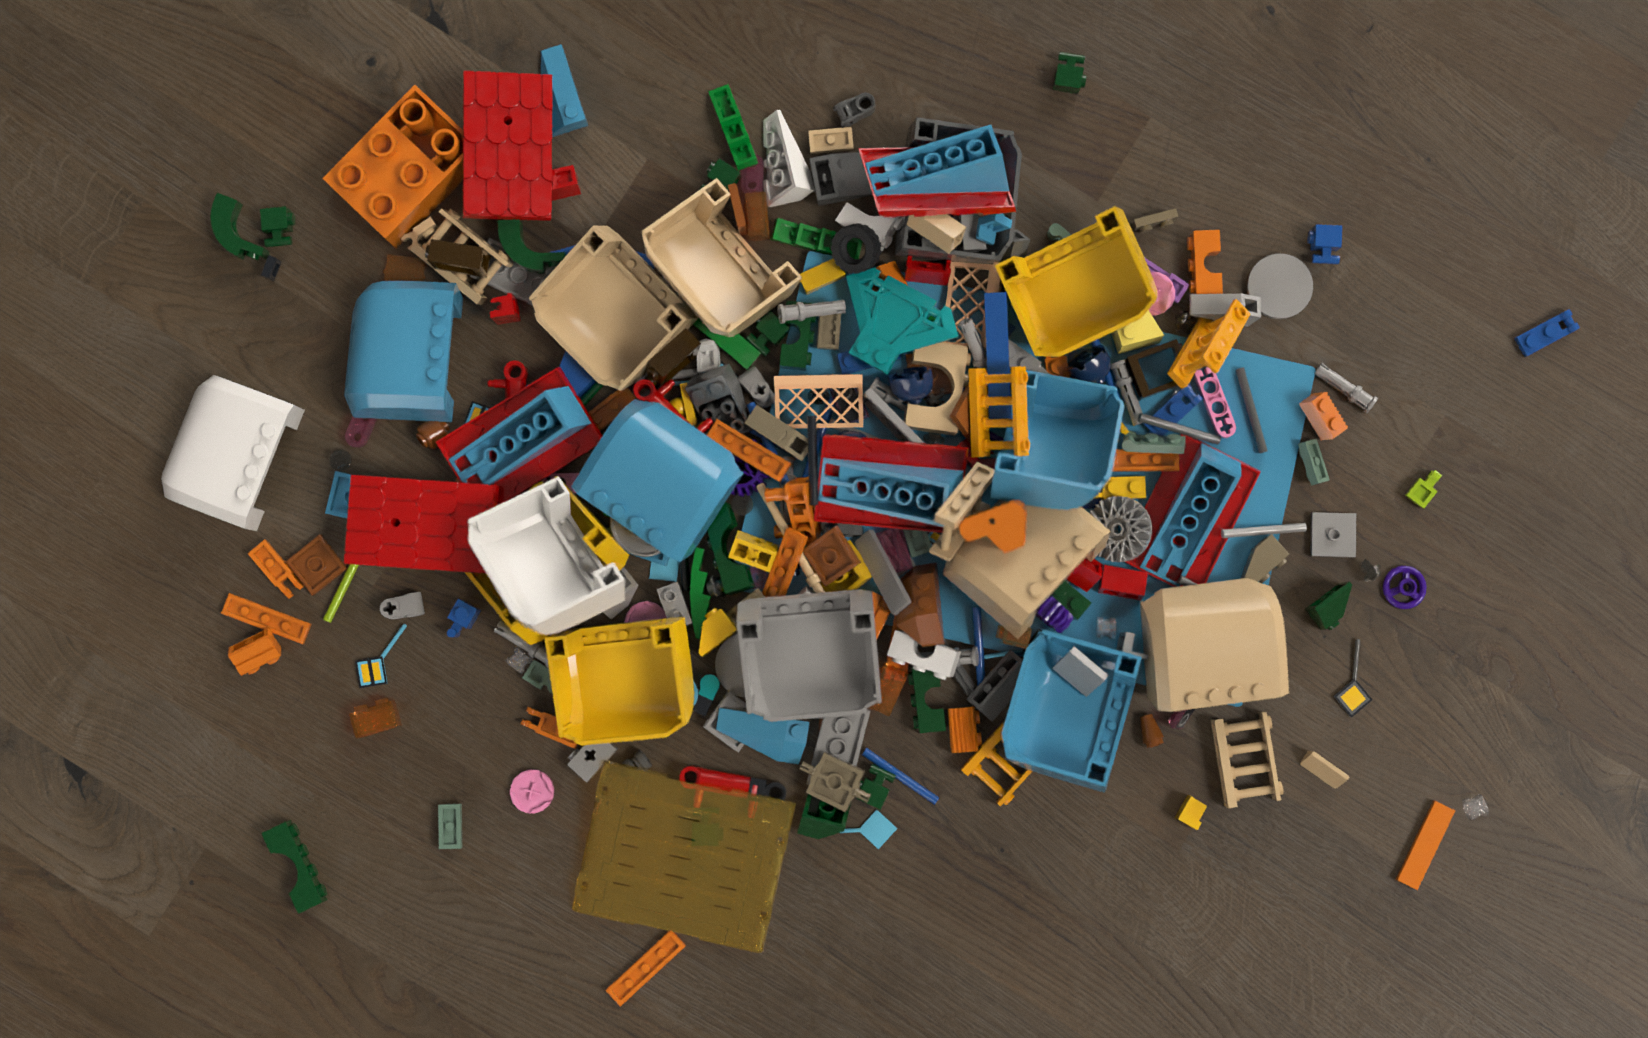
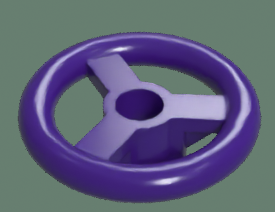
[1383,566,1427,609]

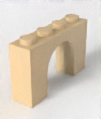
[907,213,986,254]
[904,342,971,436]

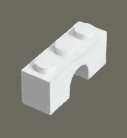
[887,630,962,680]

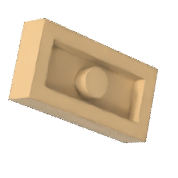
[808,127,853,154]

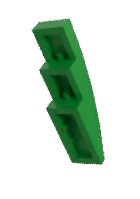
[708,84,758,171]
[770,218,863,259]
[693,318,761,370]
[690,547,712,639]

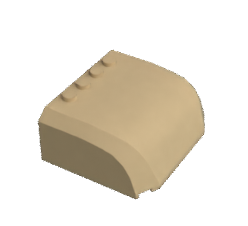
[642,178,802,337]
[529,226,699,391]
[943,500,1111,639]
[1140,578,1289,712]

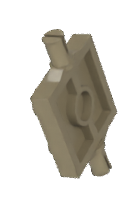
[800,752,871,812]

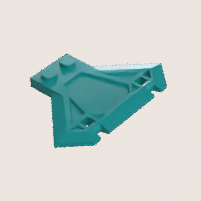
[846,268,959,375]

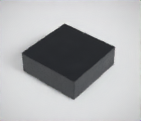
[261,255,281,282]

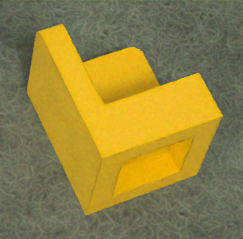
[1175,795,1207,830]

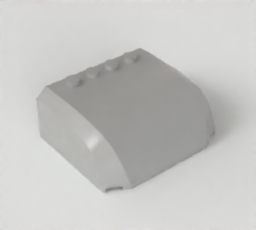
[737,589,882,722]

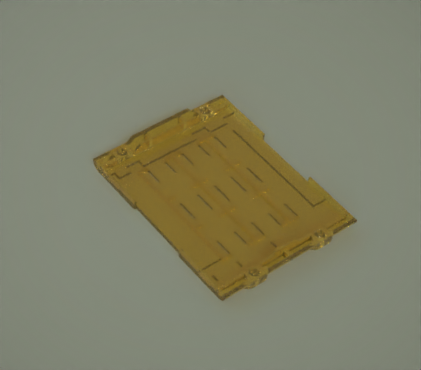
[572,760,796,953]

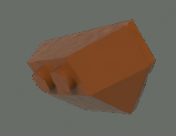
[896,562,945,647]

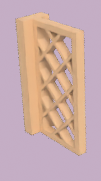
[942,262,1002,352]
[774,374,863,429]

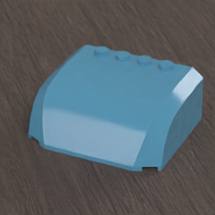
[344,281,463,422]
[990,370,1124,510]
[571,399,743,562]
[1002,630,1142,793]

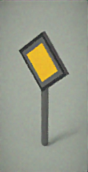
[1334,639,1372,718]

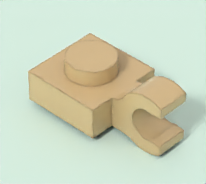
[401,217,438,251]

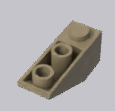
[744,405,808,461]
[1240,534,1289,583]

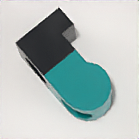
[693,674,720,716]

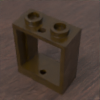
[425,239,490,278]
[644,328,701,389]
[1126,339,1192,400]

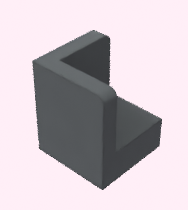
[1001,229,1031,261]

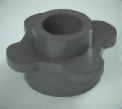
[706,576,725,597]

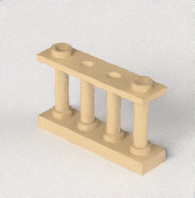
[410,208,514,305]
[929,462,994,562]
[1211,712,1283,808]

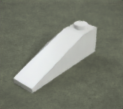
[763,110,815,207]

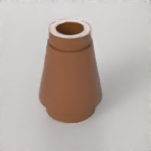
[1140,714,1164,748]

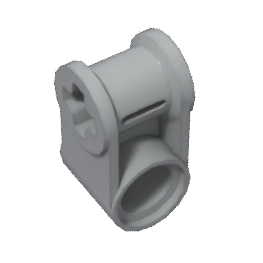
[737,366,775,408]
[380,592,425,619]

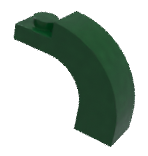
[210,193,270,261]
[498,219,566,274]

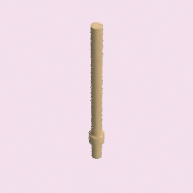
[756,483,825,593]

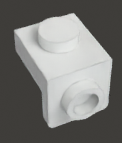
[697,339,720,374]

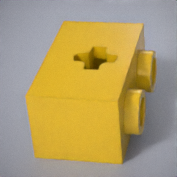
[728,530,779,572]

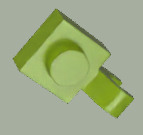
[1405,470,1442,509]

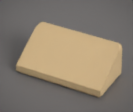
[1300,751,1350,789]

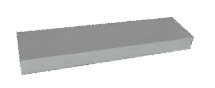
[854,530,912,615]

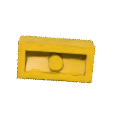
[800,259,846,295]

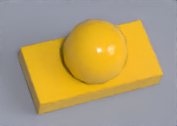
[670,383,698,427]

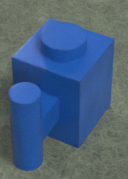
[1308,224,1342,264]
[447,599,481,638]

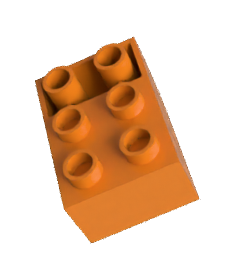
[322,85,463,248]

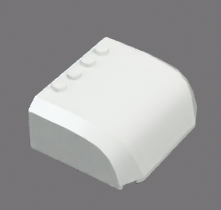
[161,375,305,531]
[468,476,625,635]

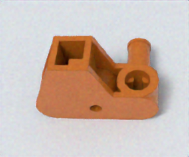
[764,477,821,545]
[959,500,1027,553]

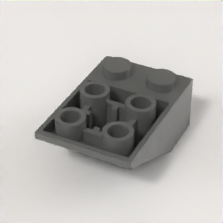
[810,152,873,206]
[685,363,752,434]

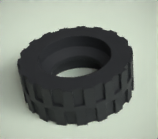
[831,223,881,274]

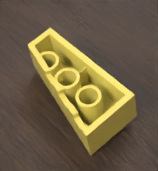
[1111,310,1164,354]

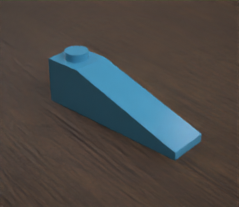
[541,44,588,137]
[716,708,809,764]

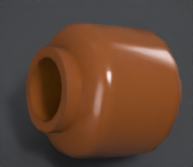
[415,421,450,450]

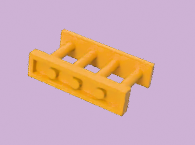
[1167,299,1250,389]
[968,366,1030,457]
[960,719,1032,807]

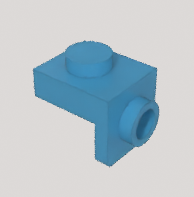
[976,213,1012,245]

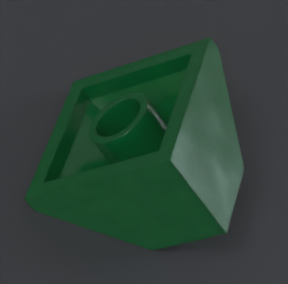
[1305,581,1352,631]
[797,794,852,839]

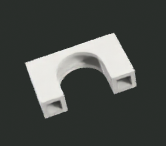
[835,147,905,252]

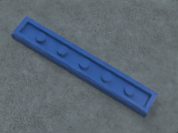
[984,292,1012,419]

